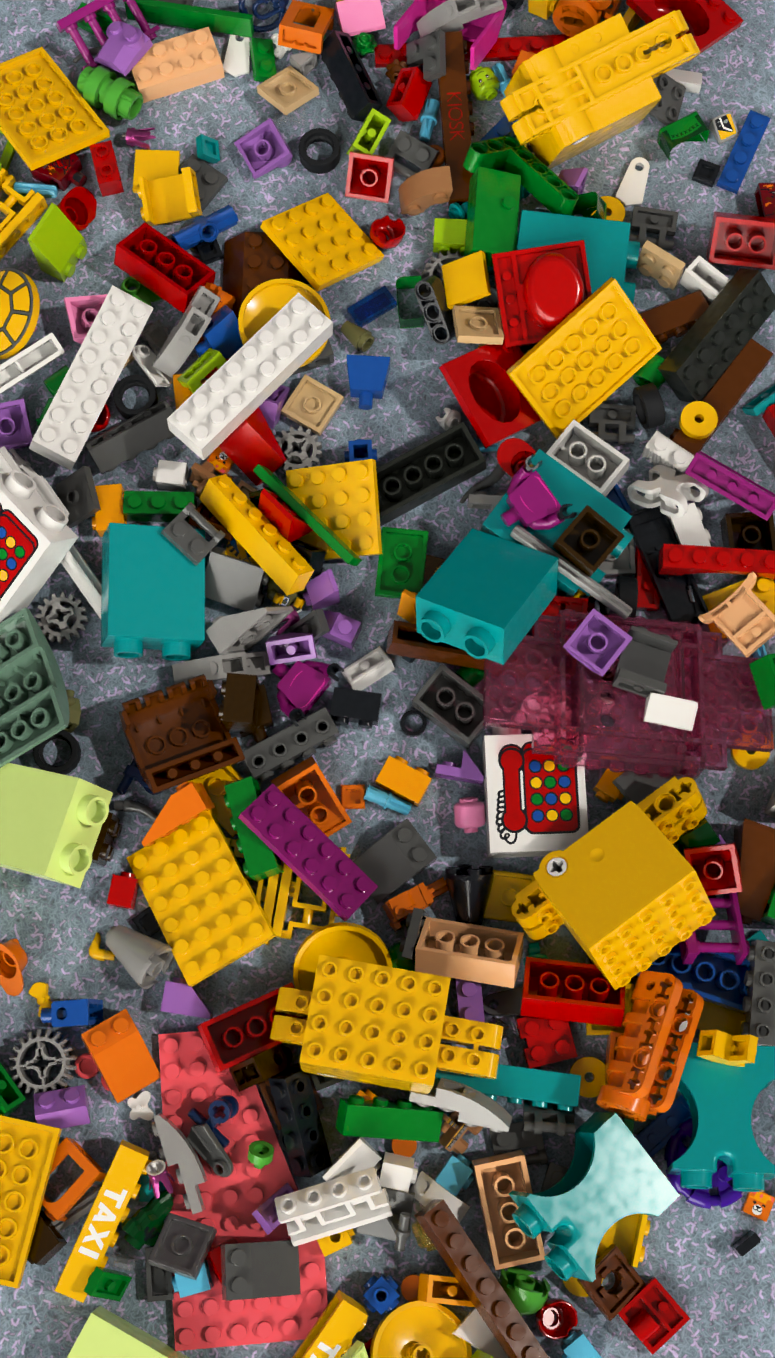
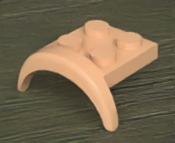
[698,572,775,658]

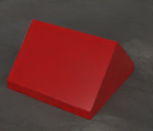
[345,151,394,203]
[258,488,313,543]
[684,843,743,896]

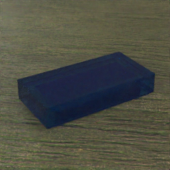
[347,286,397,327]

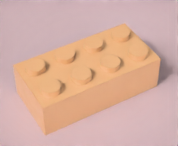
[131,27,225,103]
[415,917,524,988]
[472,1150,545,1270]

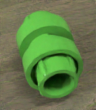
[77,65,143,121]

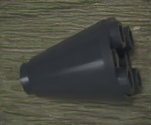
[445,864,494,926]

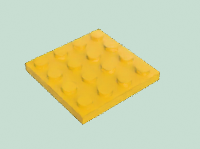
[260,193,384,292]
[286,459,382,561]

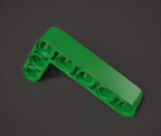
[463,136,579,215]

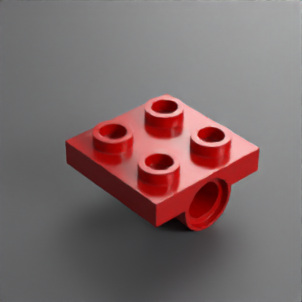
[618,1276,690,1355]

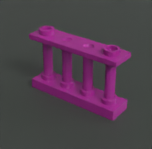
[56,0,160,71]
[685,451,775,521]
[679,892,750,965]

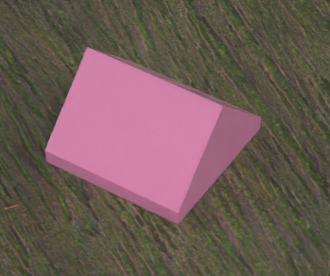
[334,0,386,36]
[64,294,108,344]

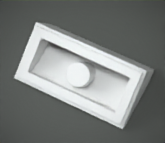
[665,69,702,94]
[340,646,395,691]
[643,692,698,731]

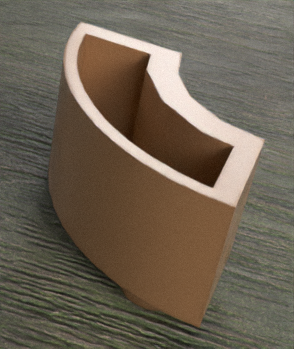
[398,166,453,216]

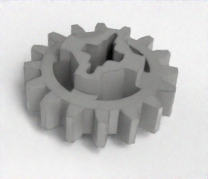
[276,426,322,474]
[35,592,88,644]

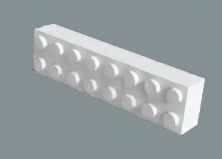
[28,285,154,470]
[167,293,333,460]

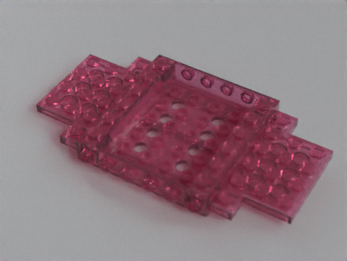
[483,609,774,779]

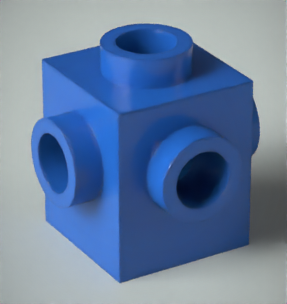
[344,439,377,463]
[363,1273,400,1315]

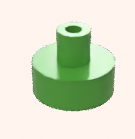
[247,1141,274,1169]

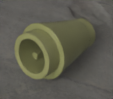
[341,321,374,352]

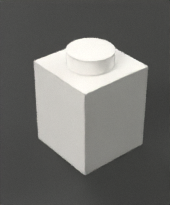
[153,460,189,492]
[379,1152,418,1192]

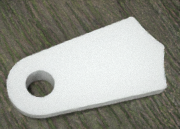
[223,35,250,78]
[615,157,650,207]
[132,345,173,387]

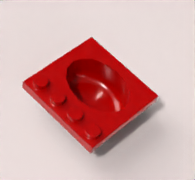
[626,0,744,63]
[491,240,592,348]
[439,341,542,449]

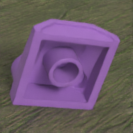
[94,21,153,76]
[234,118,293,179]
[0,398,33,450]
[563,608,633,677]

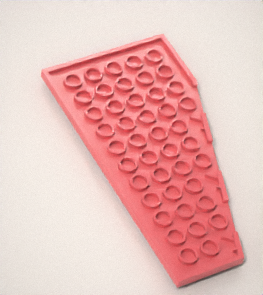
[158,1031,328,1351]

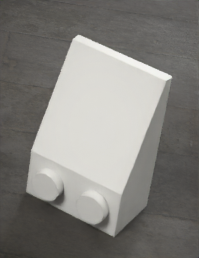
[322,1137,382,1181]

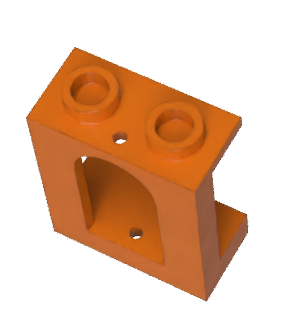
[278,0,335,54]
[42,1137,107,1222]

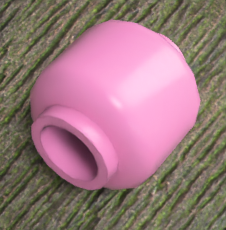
[454,797,486,833]

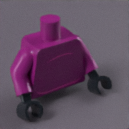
[500,454,577,530]
[272,660,344,727]

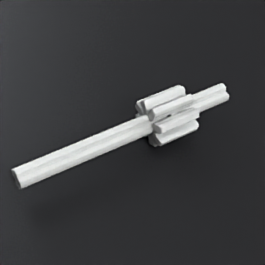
[0,446,102,620]

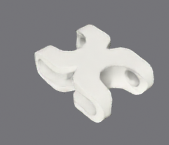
[627,465,709,518]

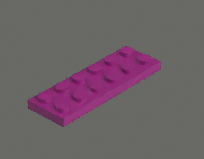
[238,783,378,922]

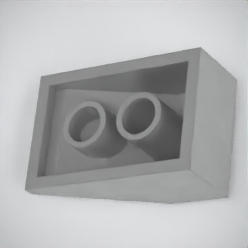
[205,606,294,655]

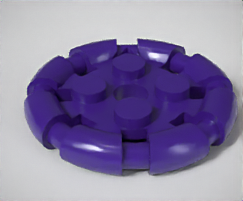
[664,1118,742,1209]

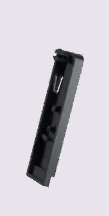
[628,506,709,633]

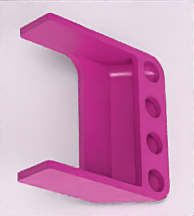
[394,0,507,71]

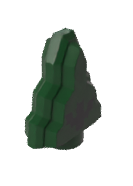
[121,1190,175,1250]

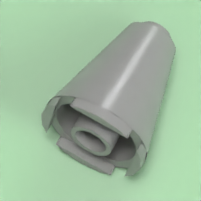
[106,925,174,990]

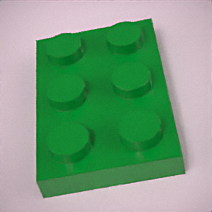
[375,527,429,599]

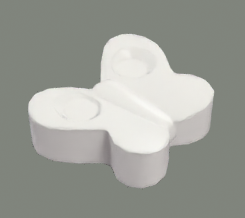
[271,33,292,59]
[127,1091,155,1121]

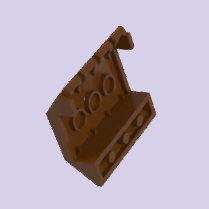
[222,232,312,319]
[119,674,245,794]

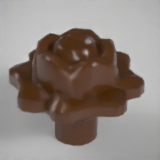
[385,59,408,84]

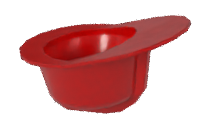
[57,186,97,231]
[497,438,537,478]

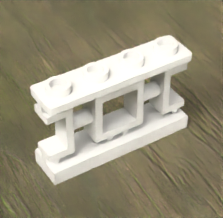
[274,1167,393,1247]

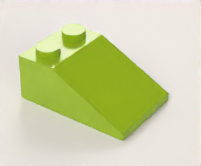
[27,203,87,282]

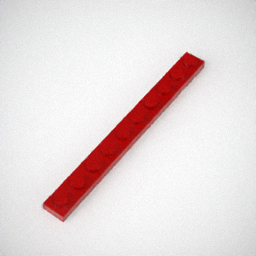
[374,34,571,68]

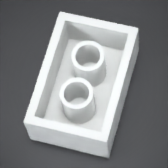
[546,419,630,497]

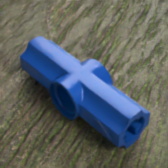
[171,205,238,251]

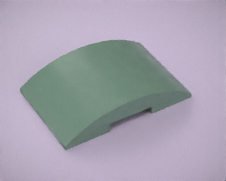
[0,607,70,768]

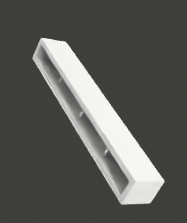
[0,332,65,395]

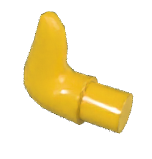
[88,933,115,961]

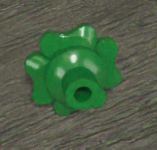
[352,32,377,56]

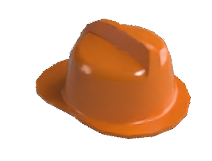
[0,938,28,996]

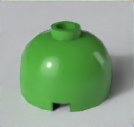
[498,1266,550,1316]

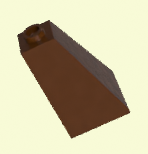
[734,818,775,926]

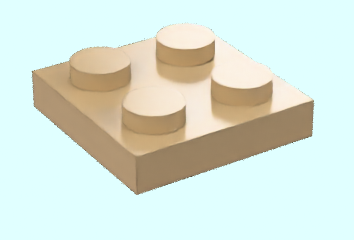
[257,65,319,115]
[637,240,686,290]
[452,305,504,345]
[281,374,344,436]

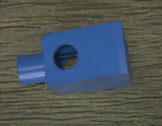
[194,305,243,359]
[346,355,390,410]
[41,999,103,1028]

